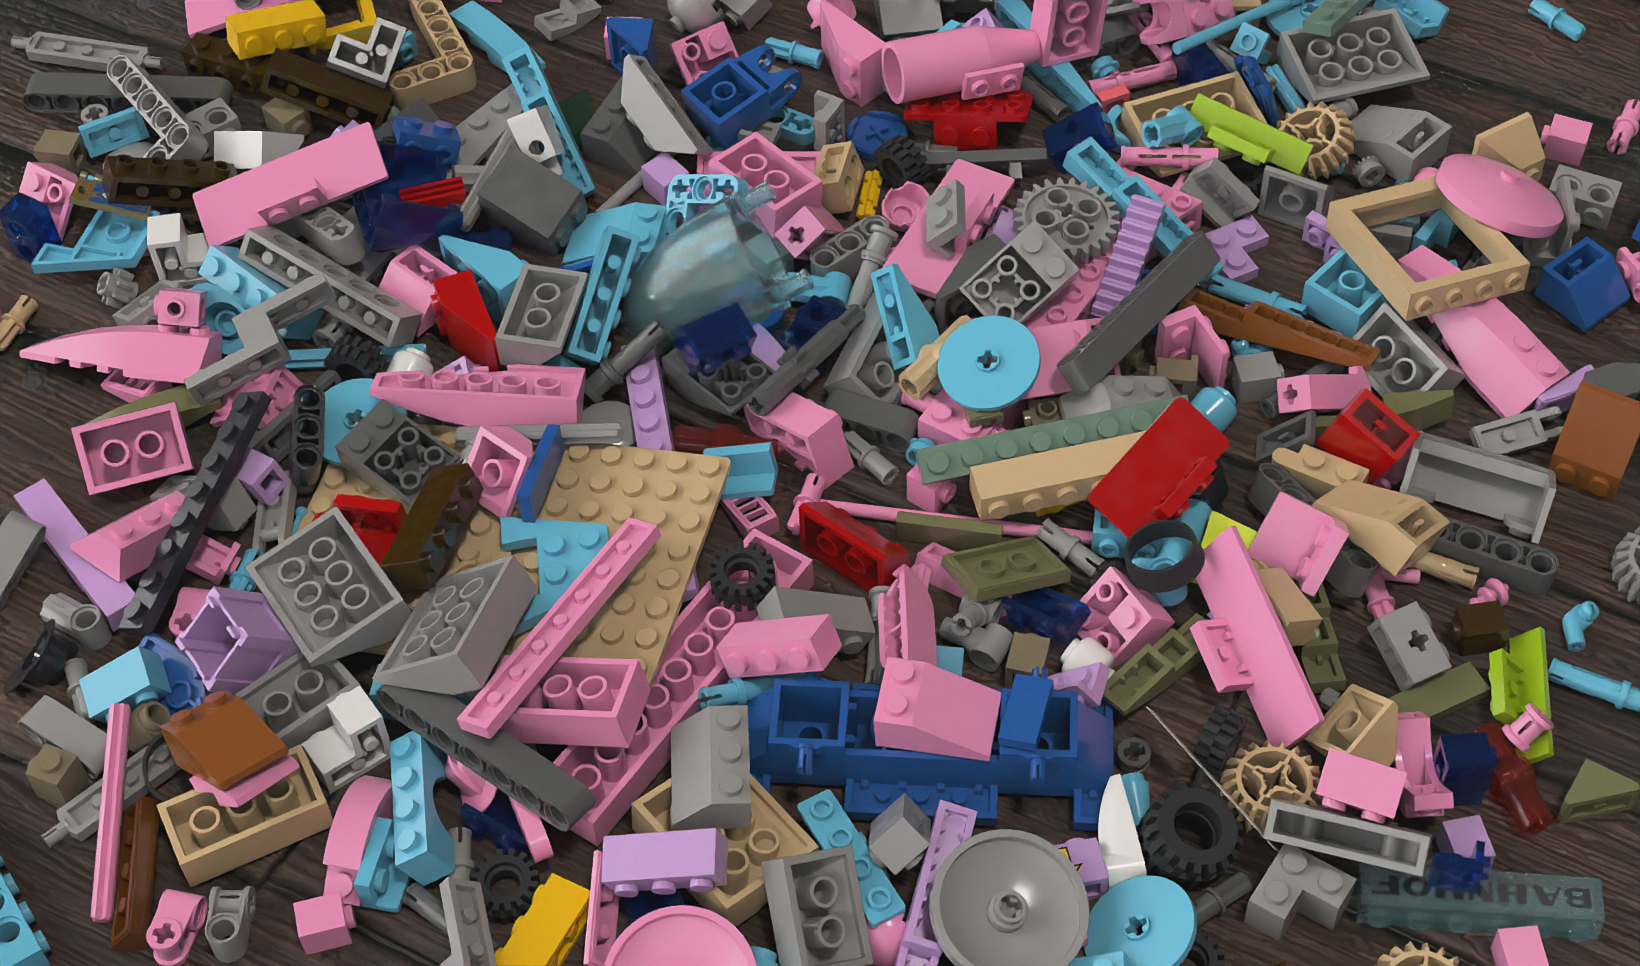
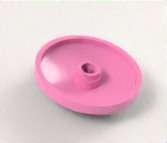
[1436,154,1564,238]
[604,905,758,966]

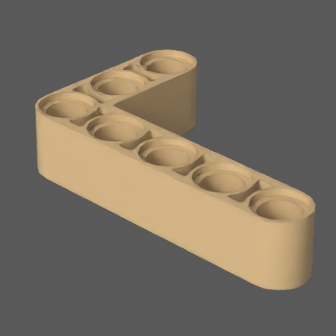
[388,0,477,111]

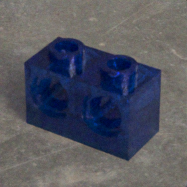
[0,192,63,264]
[779,295,847,372]

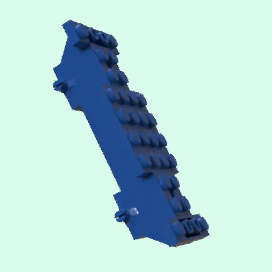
[743,666,1113,831]

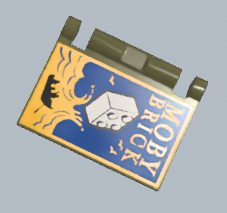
[69,171,153,221]

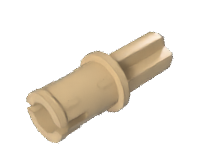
[0,295,39,351]

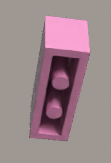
[716,614,842,678]

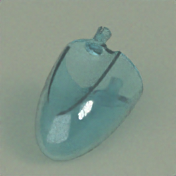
[621,180,815,341]

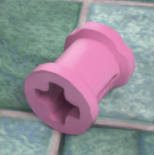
[1502,702,1554,753]

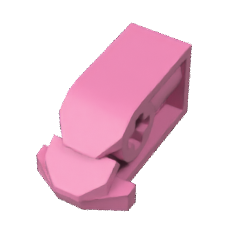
[774,205,844,260]
[1277,366,1371,413]

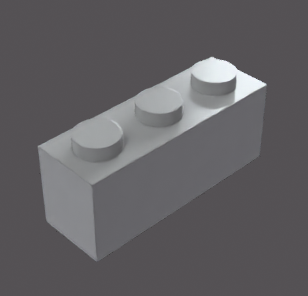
[756,586,876,654]

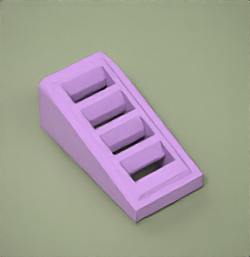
[1533,364,1594,413]

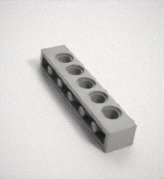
[238,225,423,348]

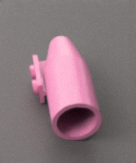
[881,26,1041,104]

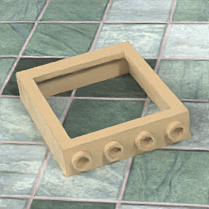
[1326,176,1530,321]

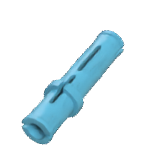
[1208,274,1308,319]
[1548,658,1640,712]
[698,672,806,709]

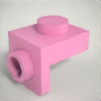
[186,534,242,585]

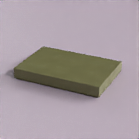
[941,535,1071,603]

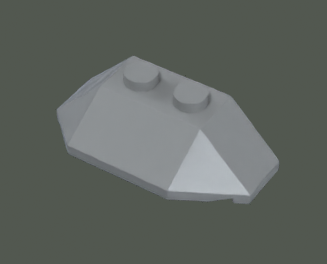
[621,54,713,155]
[1058,375,1182,419]

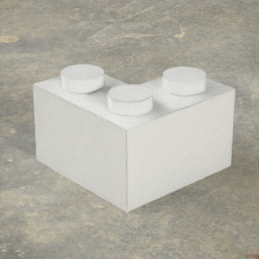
[147,213,211,286]
[301,685,391,794]

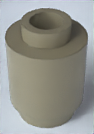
[128,701,171,752]

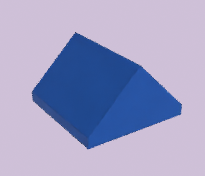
[606,17,658,74]

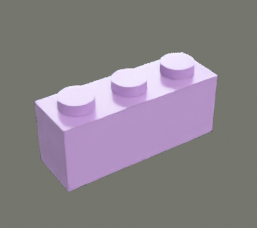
[601,828,728,897]

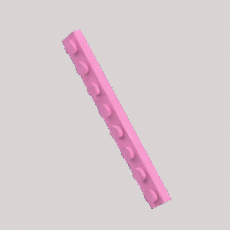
[457,517,662,739]

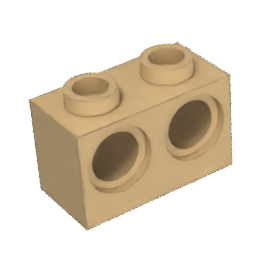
[814,141,865,214]

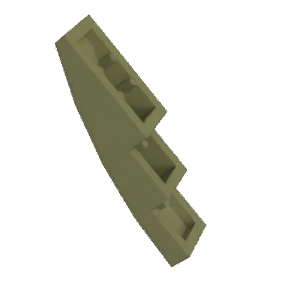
[84,385,223,428]
[1314,390,1454,449]
[1291,578,1346,693]
[1102,613,1205,716]

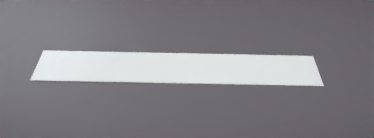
[1146,706,1279,851]

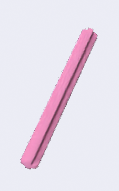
[90,703,131,923]

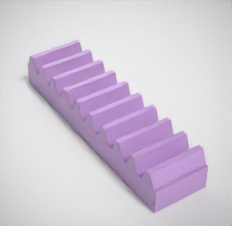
[1090,194,1166,319]

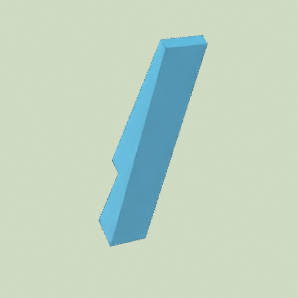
[996,0,1103,131]
[501,44,597,198]
[1062,136,1224,286]

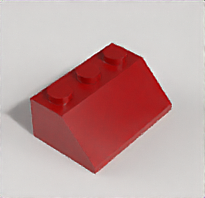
[798,501,910,593]

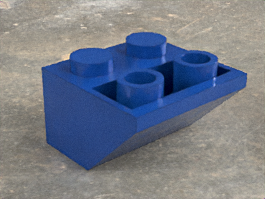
[1534,237,1631,333]

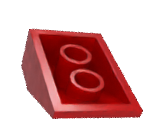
[430,269,505,372]

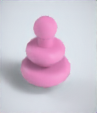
[1468,578,1509,606]

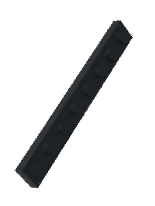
[117,391,272,636]

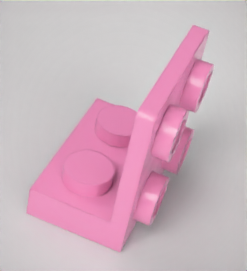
[1154,305,1230,388]
[210,364,303,430]
[1247,492,1349,597]

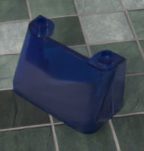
[352,140,463,253]

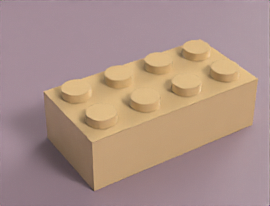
[156,744,333,888]

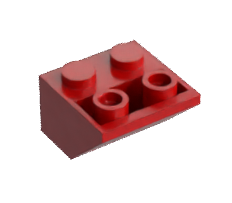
[1315,388,1420,485]

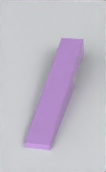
[14,479,135,632]
[894,800,977,966]

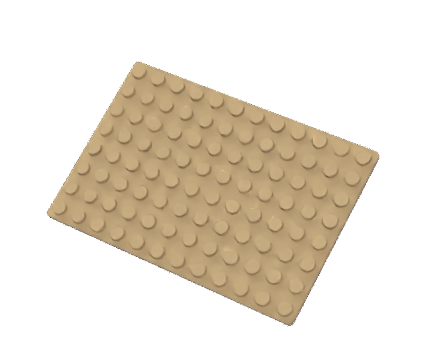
[296,419,732,688]

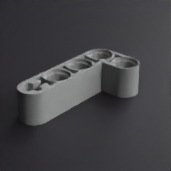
[274,205,366,265]

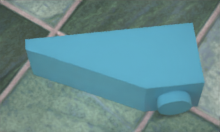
[870,263,939,370]

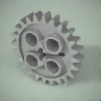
[1013,177,1120,264]

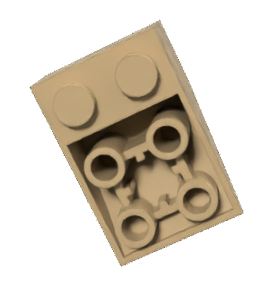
[1312,479,1450,576]

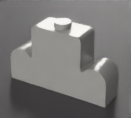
[1263,798,1433,877]

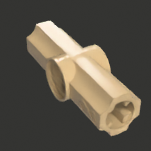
[898,315,972,400]

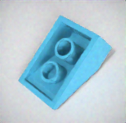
[562,202,666,279]
[438,235,529,326]

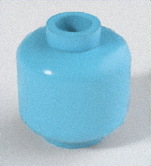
[1190,386,1237,434]

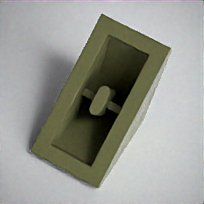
[1557,758,1640,824]

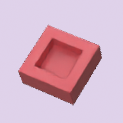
[1096,84,1130,122]

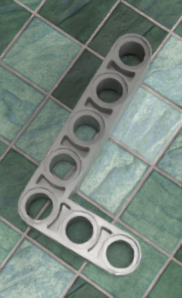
[107,55,208,161]

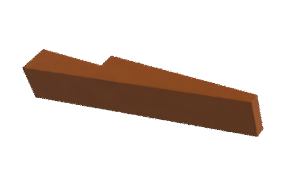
[1177,288,1381,371]

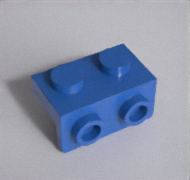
[392,116,462,169]

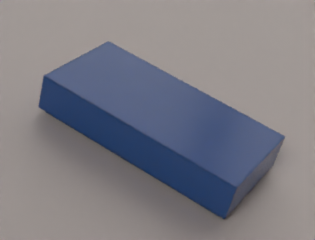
[998,674,1054,751]

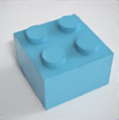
[1301,248,1391,338]

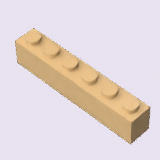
[969,431,1145,521]

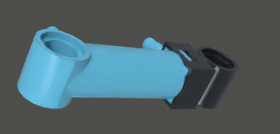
[1132,459,1229,606]

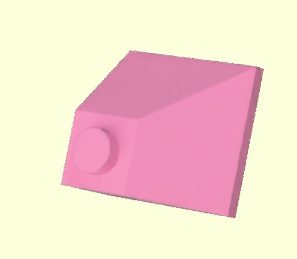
[467,426,532,518]

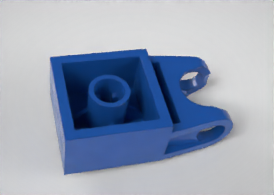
[681,45,802,149]

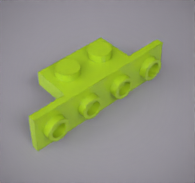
[1190,93,1314,175]
[1488,627,1554,767]

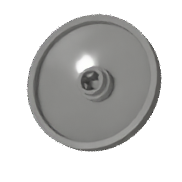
[929,829,1089,966]

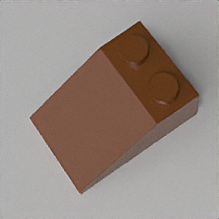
[1548,380,1640,501]
[160,691,289,791]

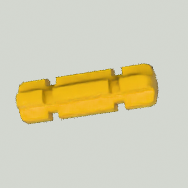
[856,169,883,221]

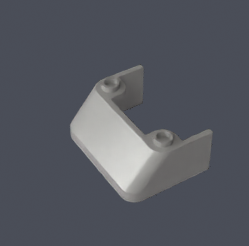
[1399,432,1556,544]

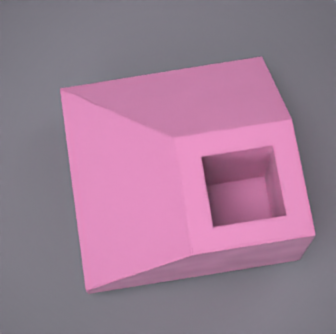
[669,21,739,86]
[11,161,78,243]
[1065,566,1175,668]

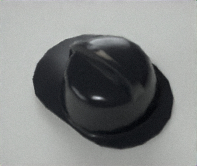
[3,619,78,694]

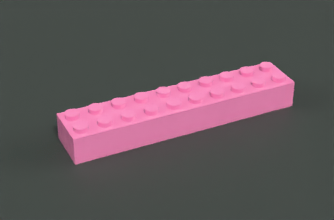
[553,528,814,847]

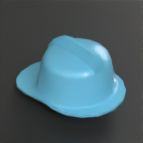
[190,282,246,354]

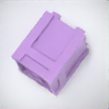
[175,586,301,694]

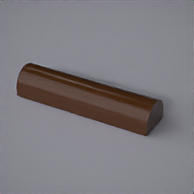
[110,796,160,952]

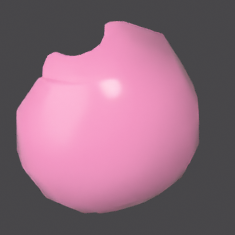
[881,181,930,232]

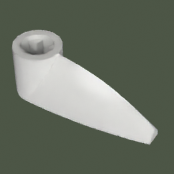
[1098,774,1147,890]

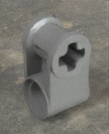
[205,886,256,963]

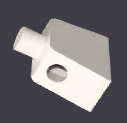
[507,105,565,175]

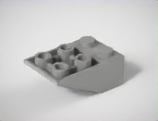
[1332,105,1452,184]
[959,220,1081,324]

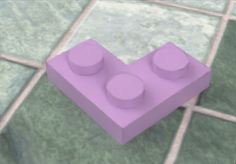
[1205,215,1269,283]

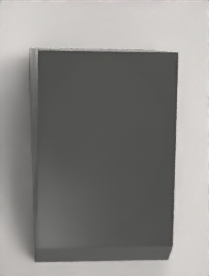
[1255,409,1316,465]

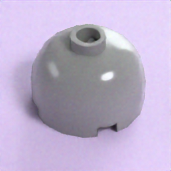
[667,0,726,34]

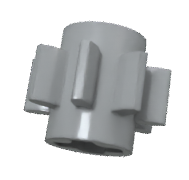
[97,267,138,310]

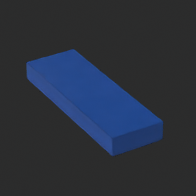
[516,424,565,523]

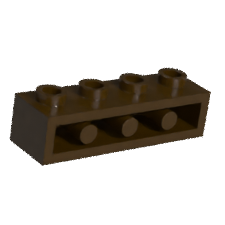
[181,32,275,101]
[260,48,394,131]
[101,154,237,208]
[380,463,484,591]

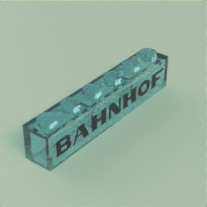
[1355,862,1605,942]

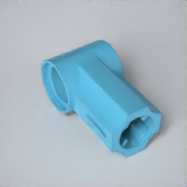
[1140,105,1205,148]
[784,271,852,315]

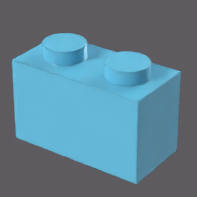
[79,646,171,724]

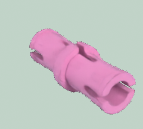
[1606,99,1640,155]

